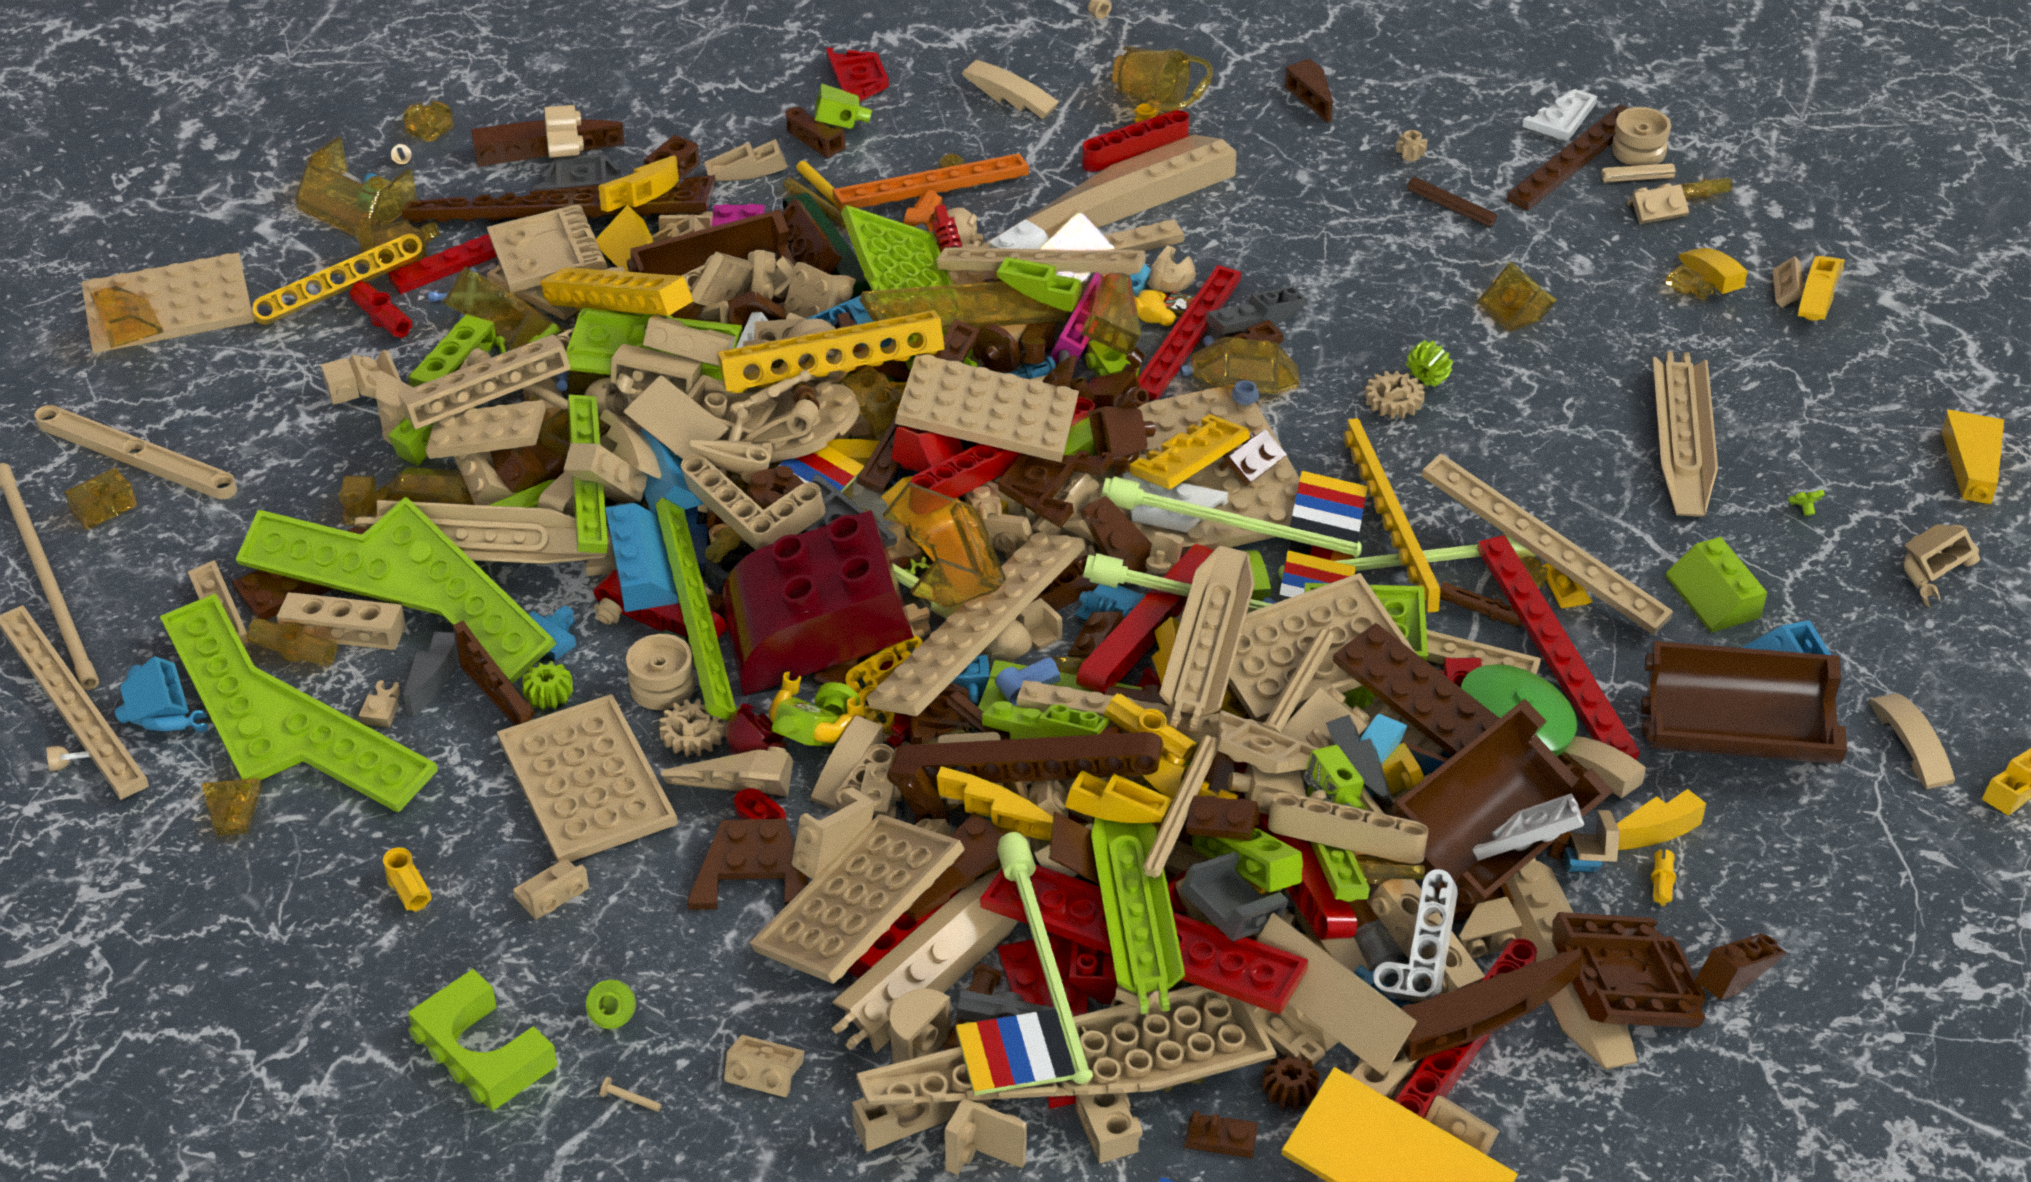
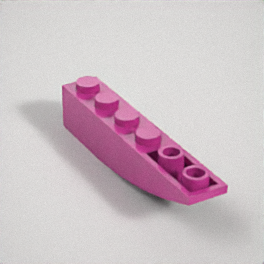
[1050,272,1124,365]

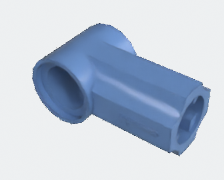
[995,657,1061,706]

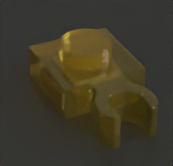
[1665,264,1715,301]

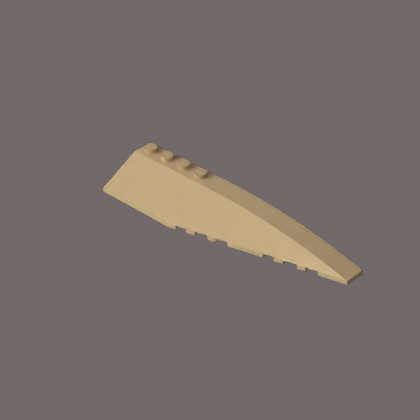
[978,135,1237,248]
[856,985,1277,1105]

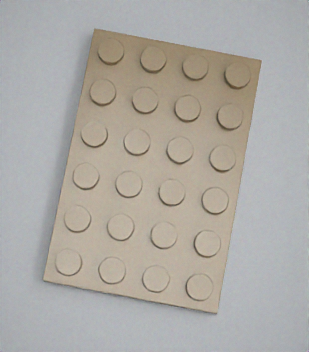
[82,252,254,353]
[895,354,1079,463]
[1228,573,1416,722]
[497,694,678,863]
[749,813,965,984]

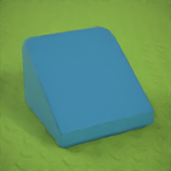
[1565,847,1602,872]

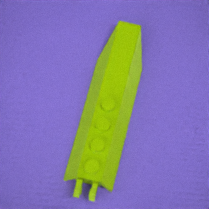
[1091,817,1185,1014]

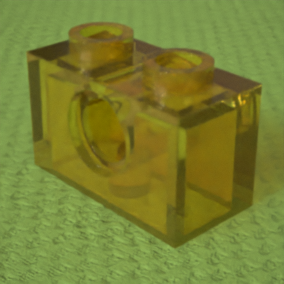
[64,468,137,530]

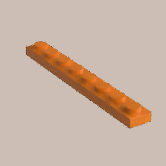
[833,153,1029,211]

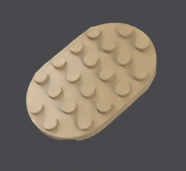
[767,381,860,463]

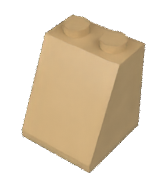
[1282,687,1370,776]

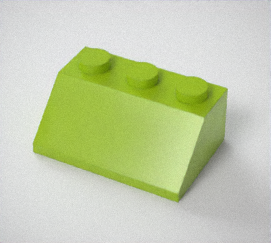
[1665,536,1768,633]

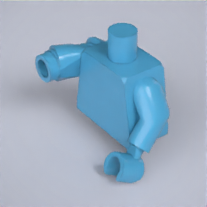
[115,656,209,733]

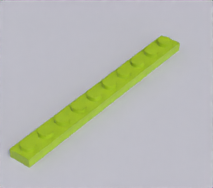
[655,497,736,721]

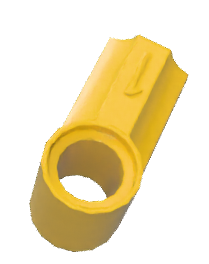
[383,847,432,912]

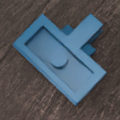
[528,605,576,661]

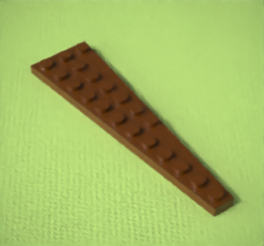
[402,175,716,223]

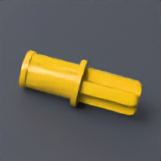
[1650,849,1677,906]

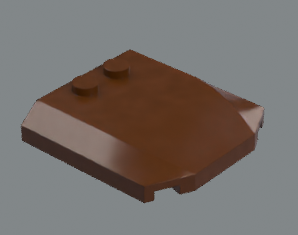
[1552,912,1705,1028]

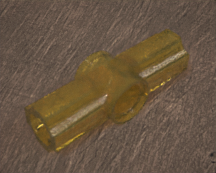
[246,618,338,667]

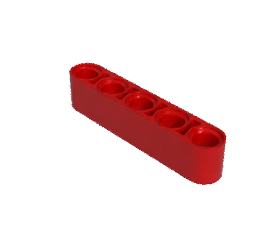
[1082,110,1189,172]
[593,569,727,639]

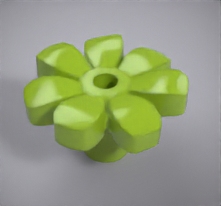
[1787,490,1825,516]

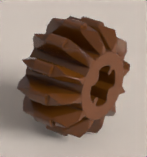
[1262,1053,1320,1113]

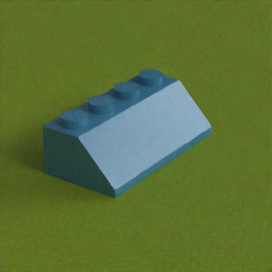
[605,503,679,612]

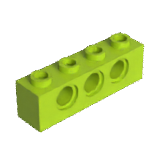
[409,314,496,388]
[1192,827,1303,892]

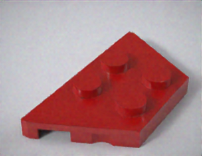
[826,47,889,102]

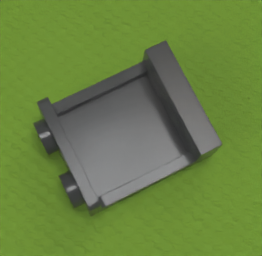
[1181,852,1289,941]

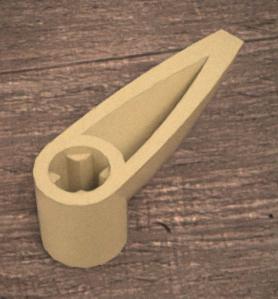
[740,399,819,445]
[689,440,771,484]

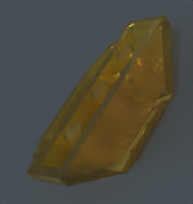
[1191,337,1300,394]
[368,467,475,516]

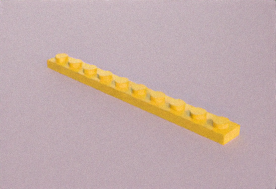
[1343,418,1440,613]

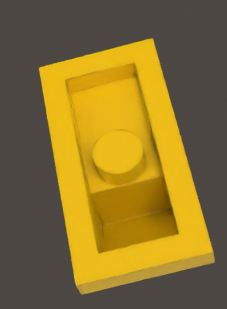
[1382,743,1425,794]

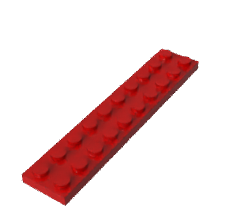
[980,864,1308,1015]

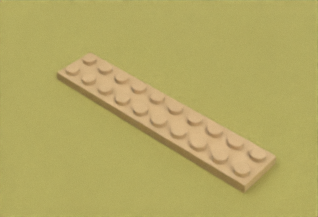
[867,532,1085,716]

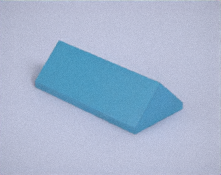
[639,428,704,515]

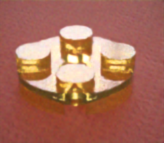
[403,101,454,141]

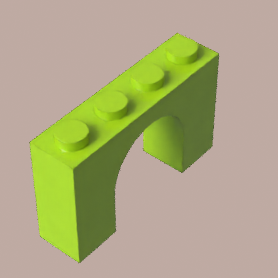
[408,969,558,1112]

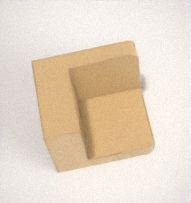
[773,256,795,300]
[1017,598,1062,650]

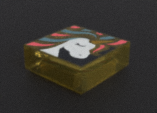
[1165,291,1195,318]

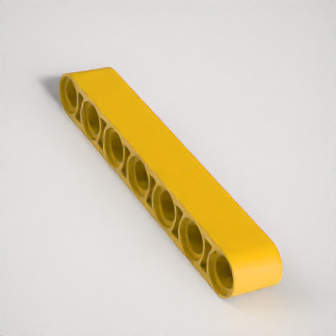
[252,234,422,325]

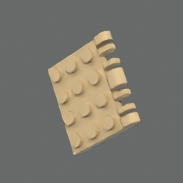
[487,205,607,293]

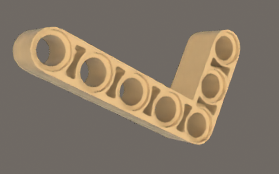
[681,454,826,550]

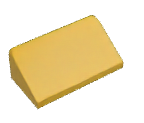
[1540,563,1593,609]

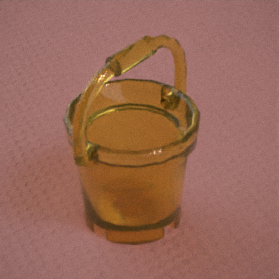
[1112,46,1213,113]

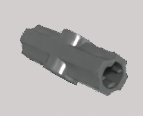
[956,990,1054,1022]

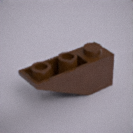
[1695,933,1786,1000]

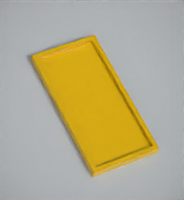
[1281,1067,1518,1182]

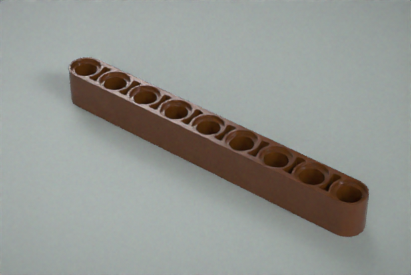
[887,732,1163,786]

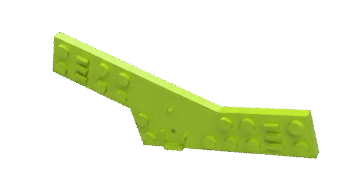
[235,496,557,684]
[160,593,438,813]

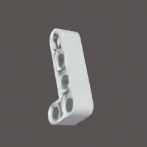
[1373,869,1458,1002]

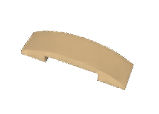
[1869,693,1955,789]

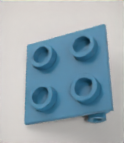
[1074,584,1145,621]

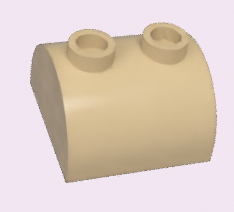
[886,988,951,1064]

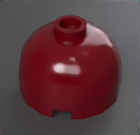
[725,703,787,755]

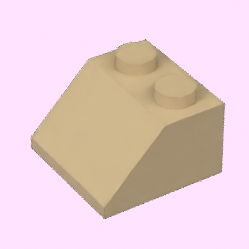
[376,370,413,445]

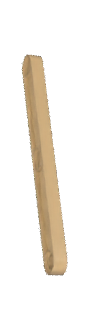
[34,405,237,499]

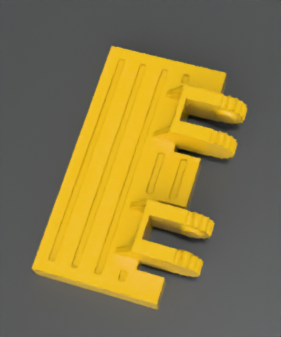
[1129,414,1250,490]

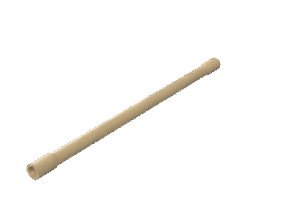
[0,463,99,690]

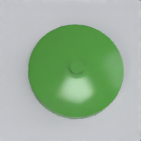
[1460,664,1577,756]

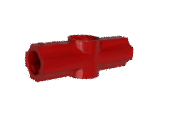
[349,280,413,339]

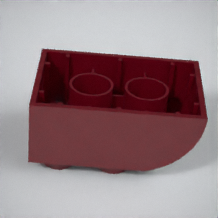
[722,510,914,696]

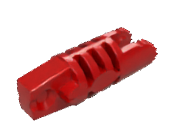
[932,204,963,252]

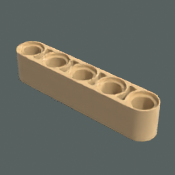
[1268,792,1428,864]

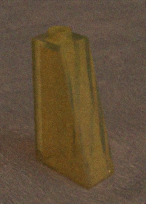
[1080,273,1141,355]

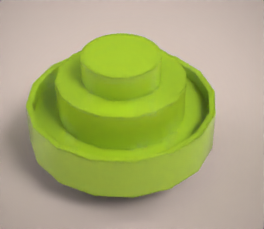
[814,682,860,715]
[586,979,636,1029]

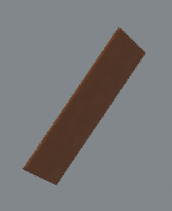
[1049,812,1188,917]

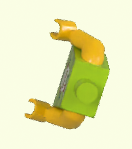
[768,672,865,746]

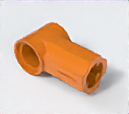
[904,190,942,233]

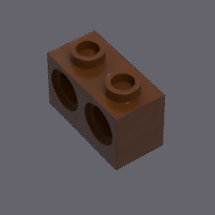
[644,135,700,183]

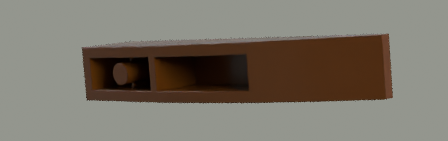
[471,119,625,167]
[1400,949,1582,1062]

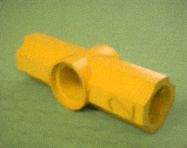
[1104,693,1197,765]

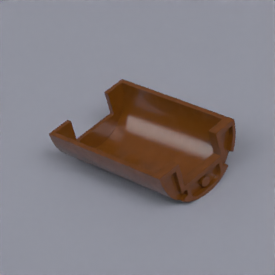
[627,209,795,309]
[1641,641,1847,764]
[1392,699,1613,905]

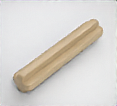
[1601,163,1675,183]

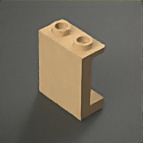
[792,787,876,880]

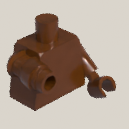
[1070,347,1145,409]
[1088,387,1156,476]

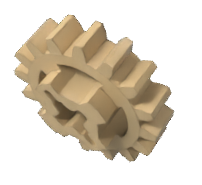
[1365,371,1425,419]
[659,699,726,757]

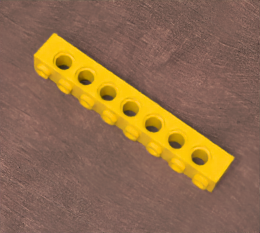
[540,267,693,316]
[717,310,945,393]

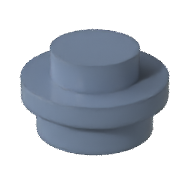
[1231,380,1259,405]

